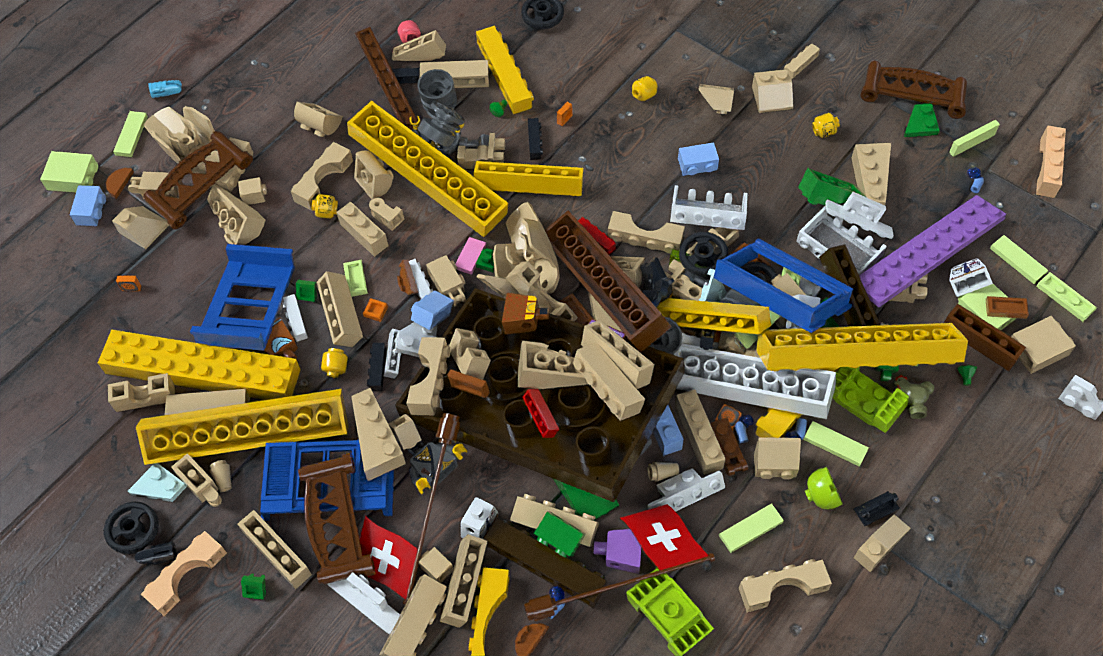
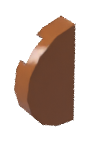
[106,168,134,199]
[397,260,419,295]
[515,623,549,656]

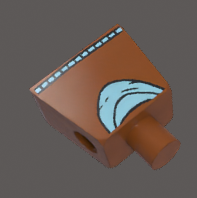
[256,318,298,360]

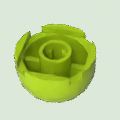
[805,467,843,510]

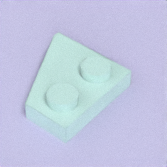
[699,269,727,302]
[128,463,187,502]

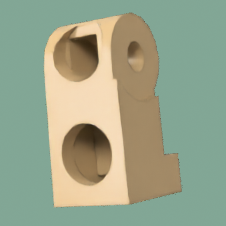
[369,198,404,231]

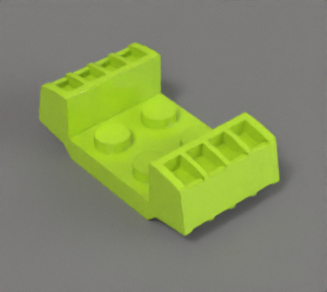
[832,366,909,433]
[626,568,714,656]

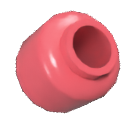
[398,20,421,43]

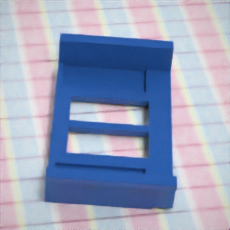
[190,244,295,350]
[260,439,394,521]

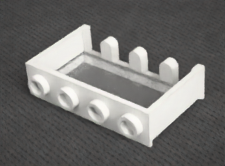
[670,185,747,230]
[797,206,887,275]

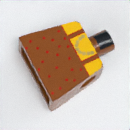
[502,293,549,334]

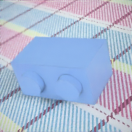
[678,143,719,176]
[70,186,106,226]
[411,291,454,330]
[653,405,684,456]

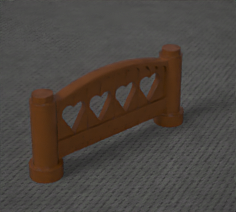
[860,61,967,119]
[143,131,253,230]
[298,452,375,584]

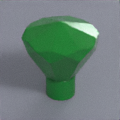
[489,100,508,117]
[957,364,977,386]

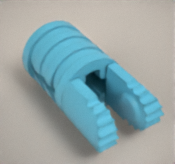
[149,80,182,98]

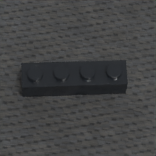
[377,68,420,84]
[528,118,543,160]
[700,329,717,350]
[367,343,386,391]

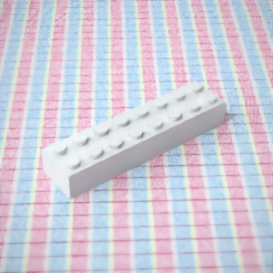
[674,344,836,419]

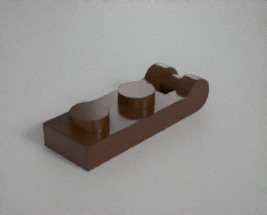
[710,417,748,476]

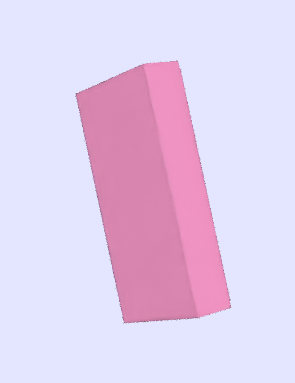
[455,237,486,275]

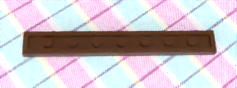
[355,27,418,130]

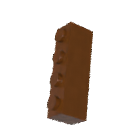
[944,304,1026,371]

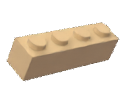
[784,44,820,79]

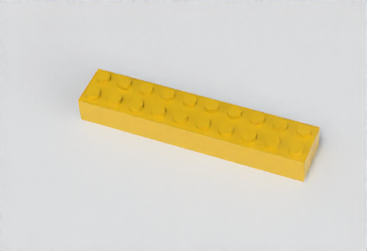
[347,101,508,237]
[757,323,968,371]
[98,330,301,400]
[136,389,348,465]

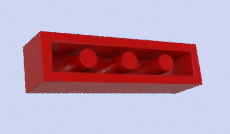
[578,217,616,255]
[522,389,560,438]

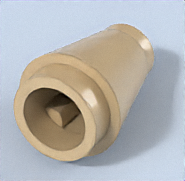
[210,460,232,492]
[647,462,679,482]

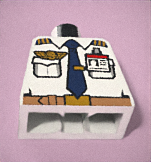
[950,259,993,297]
[461,497,498,539]

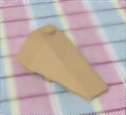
[207,184,265,245]
[518,341,588,389]

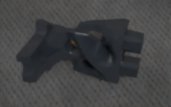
[640,257,674,308]

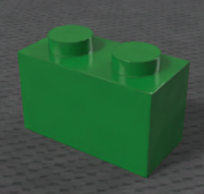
[534,511,586,558]

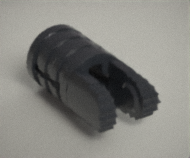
[134,541,177,565]

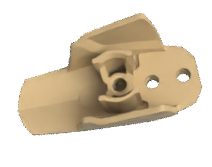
[144,106,220,174]
[493,202,560,294]

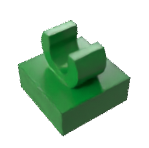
[476,248,494,273]
[296,280,317,302]
[875,365,899,382]
[241,574,266,600]

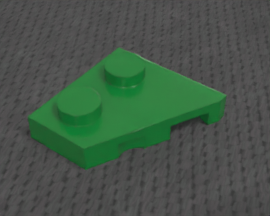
[904,103,940,137]

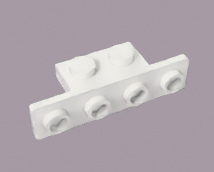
[825,192,894,239]
[648,468,725,512]
[327,572,400,635]

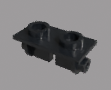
[853,491,900,527]

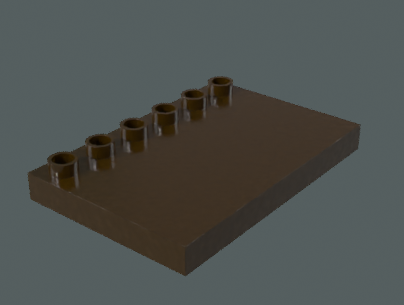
[395,288,685,502]

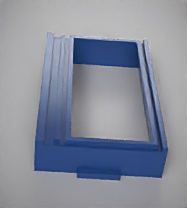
[714,239,853,333]

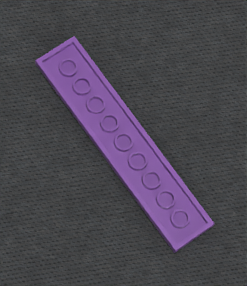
[859,195,1006,307]

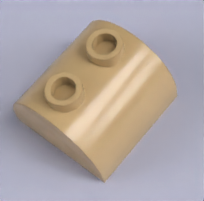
[294,102,343,137]
[354,150,393,200]

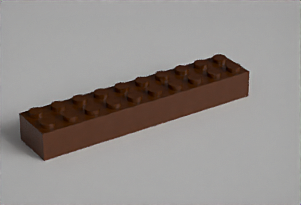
[545,210,672,353]

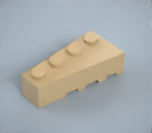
[851,143,891,205]
[352,388,406,481]

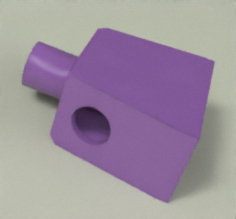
[594,529,641,574]

